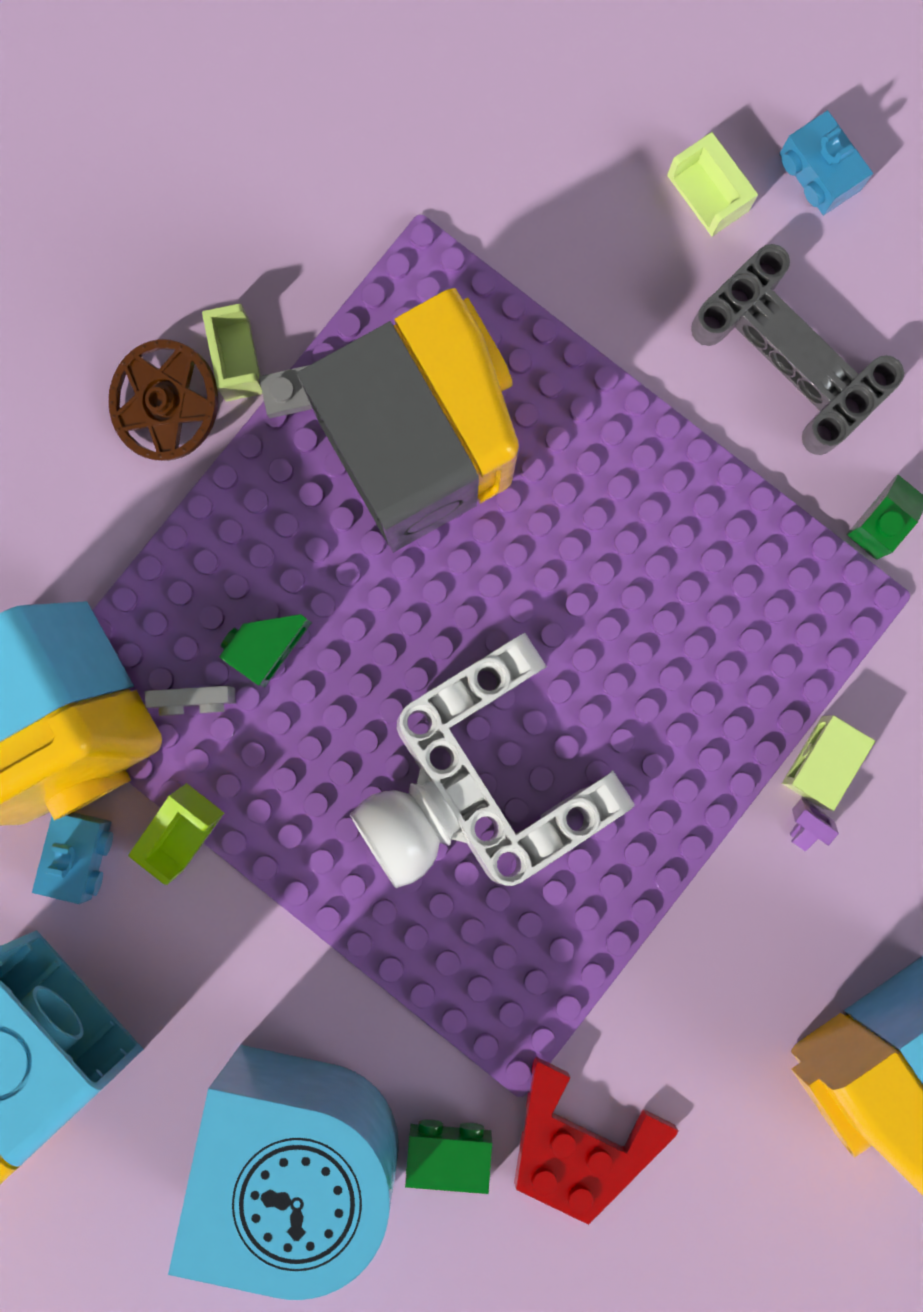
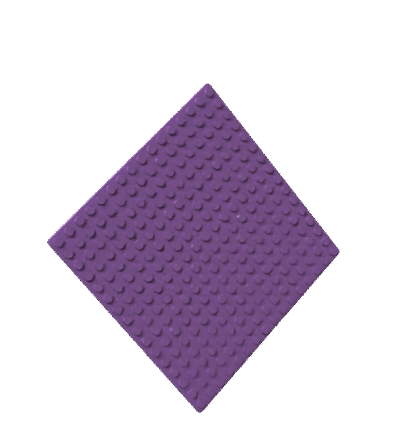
[92,214,910,1097]

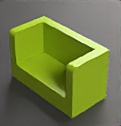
[128,783,224,885]

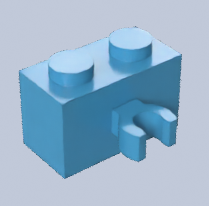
[779,110,874,216]
[32,812,113,905]

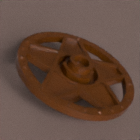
[109,339,218,461]

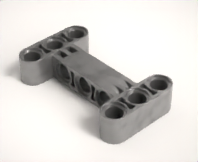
[691,244,904,455]

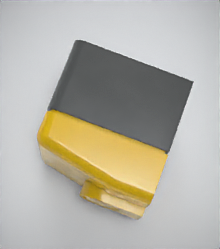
[296,288,519,553]

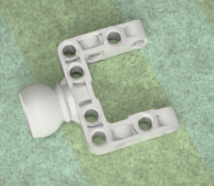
[350,633,635,889]

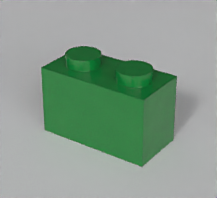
[405,1119,492,1194]

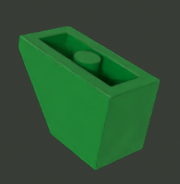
[846,475,923,560]
[219,614,312,688]

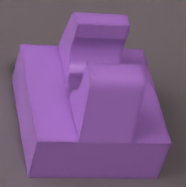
[790,798,839,851]

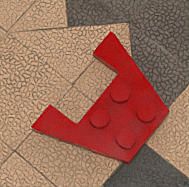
[514,1057,679,1225]

